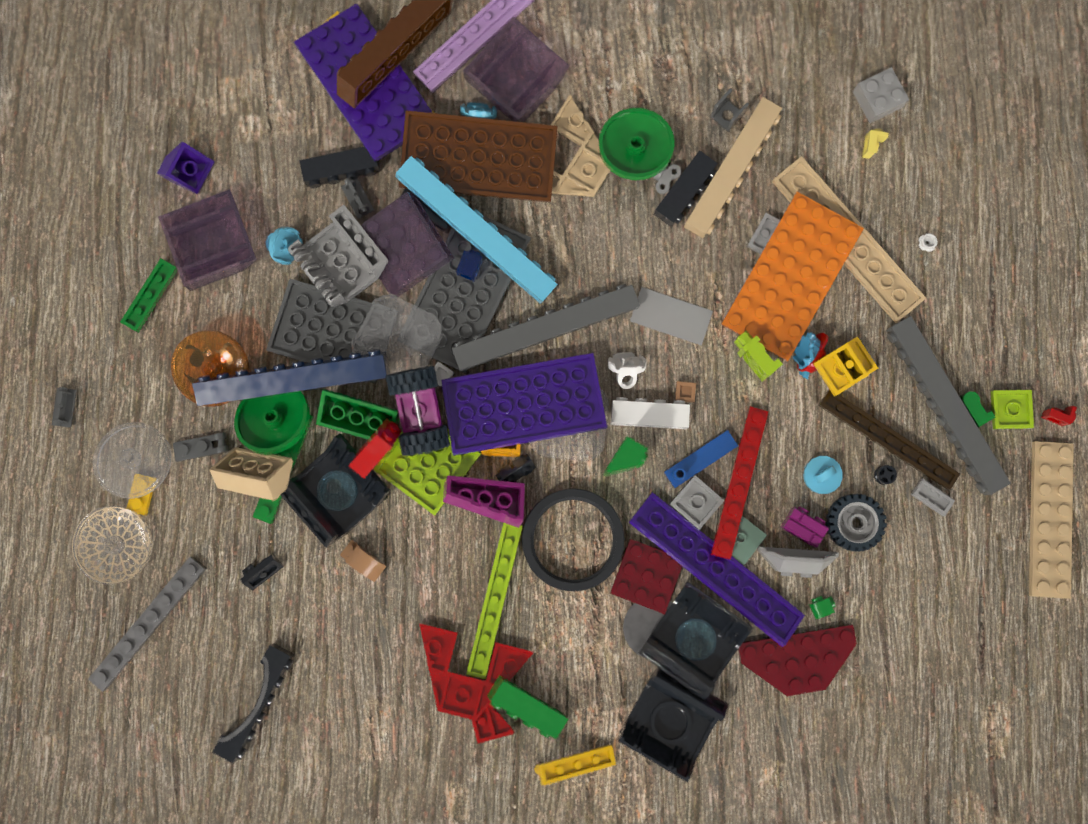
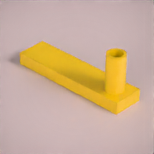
[535,744,616,786]

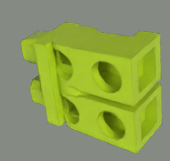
[734,331,783,382]

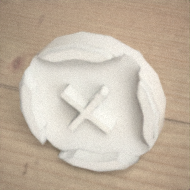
[608,352,647,389]

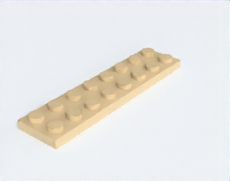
[1029,441,1074,599]

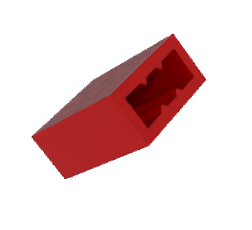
[349,419,402,478]

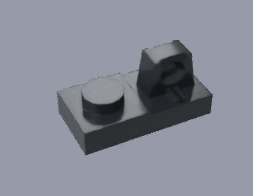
[240,554,284,591]

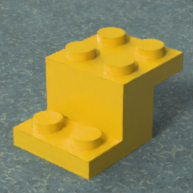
[813,336,878,397]

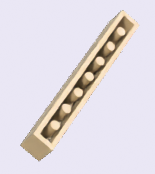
[684,97,782,238]

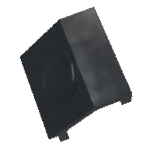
[618,667,729,782]

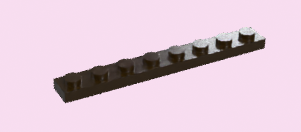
[818,389,960,490]

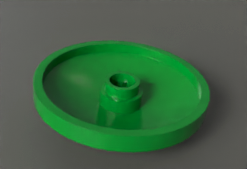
[599,108,675,180]
[234,391,310,455]

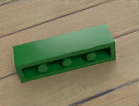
[487,675,568,739]

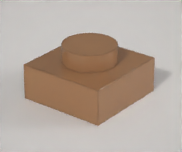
[675,381,696,403]

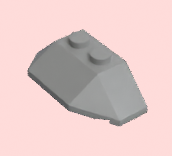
[757,547,839,578]

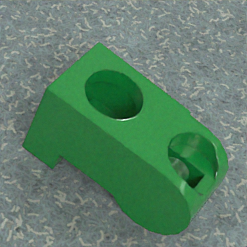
[959,391,995,427]

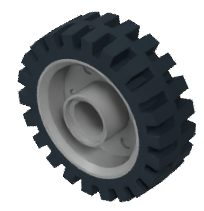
[826,494,887,552]

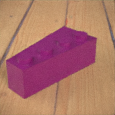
[443,475,525,528]

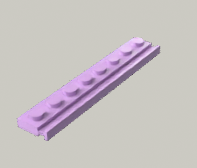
[413,0,534,93]

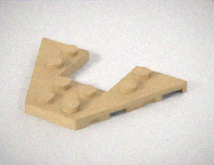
[551,95,610,197]

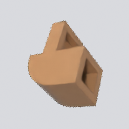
[340,540,386,582]

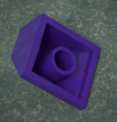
[157,142,215,194]

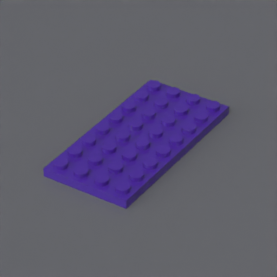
[294,3,433,161]
[441,353,607,456]

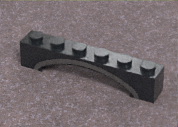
[212,643,294,763]

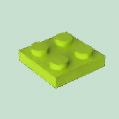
[991,390,1034,429]

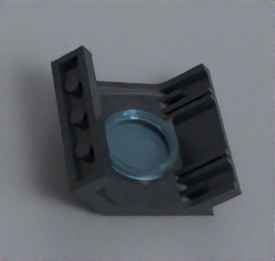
[281,433,390,548]
[639,582,753,700]

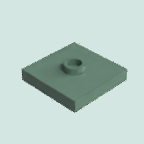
[713,516,767,566]

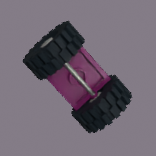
[386,366,450,456]

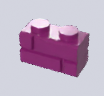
[781,506,829,548]

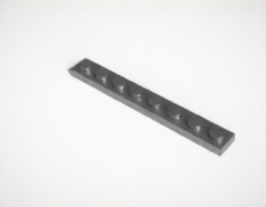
[88,557,207,692]

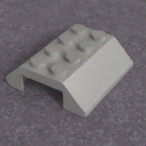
[288,205,388,307]

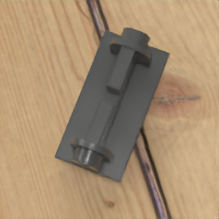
[341,178,375,219]
[52,387,77,428]

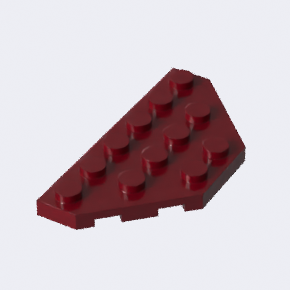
[738,624,857,696]

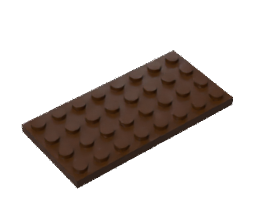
[399,110,558,203]

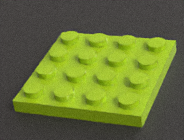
[373,429,481,516]

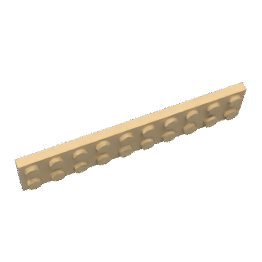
[772,156,926,323]

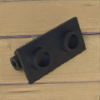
[495,454,536,483]

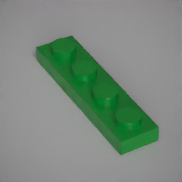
[120,258,179,333]

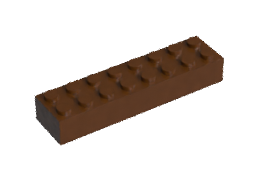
[336,0,453,109]

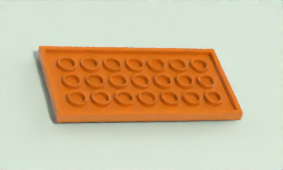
[721,192,864,361]

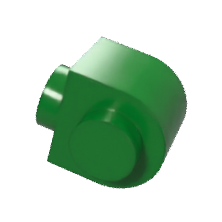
[809,595,836,619]

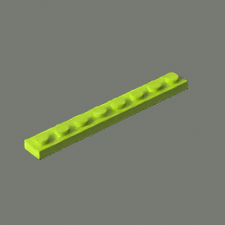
[466,523,523,679]

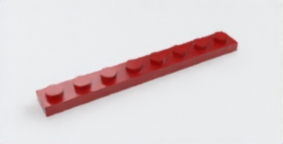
[711,406,768,560]

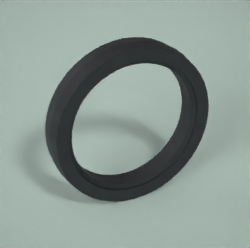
[522,488,625,592]

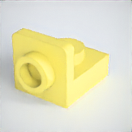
[862,129,889,159]

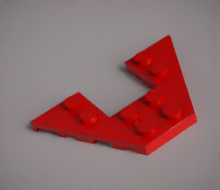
[419,623,533,721]

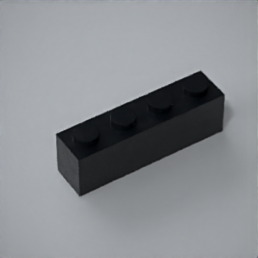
[299,146,380,188]
[654,150,718,227]

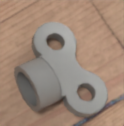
[653,165,681,194]

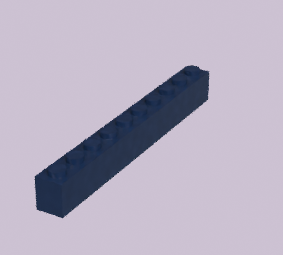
[192,349,390,406]

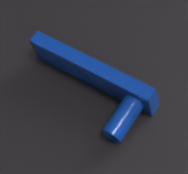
[664,430,738,488]

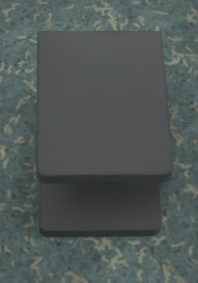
[710,88,749,132]

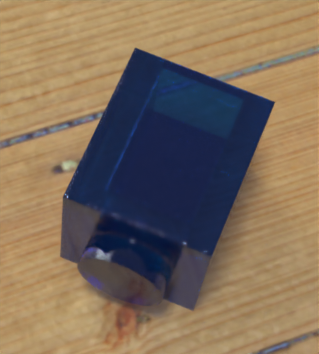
[456,250,483,282]

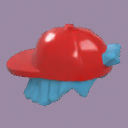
[793,332,829,380]

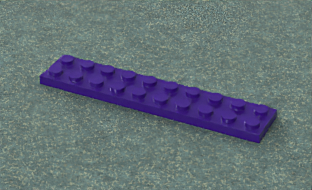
[629,492,805,647]

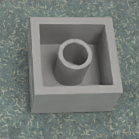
[853,67,909,123]

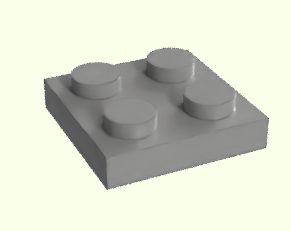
[669,475,724,530]

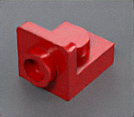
[1041,406,1077,426]

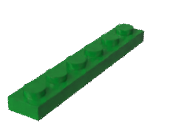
[253,415,314,524]

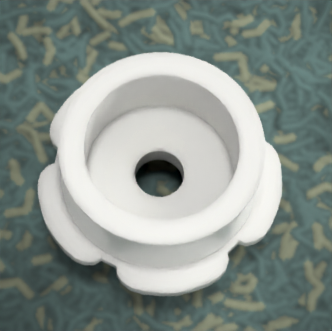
[918,233,937,252]

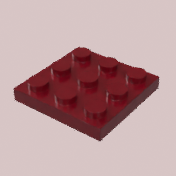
[610,539,682,614]

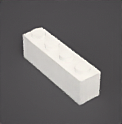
[611,397,690,429]

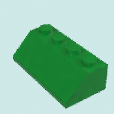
[316,389,400,439]
[603,436,649,477]

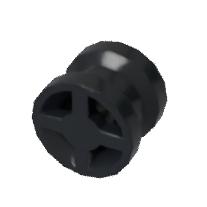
[874,465,897,485]

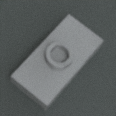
[910,478,955,517]

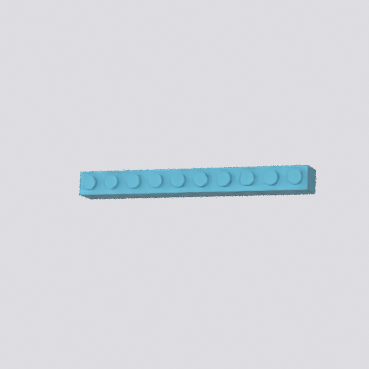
[395,156,558,304]

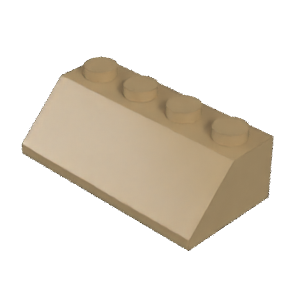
[210,447,293,501]

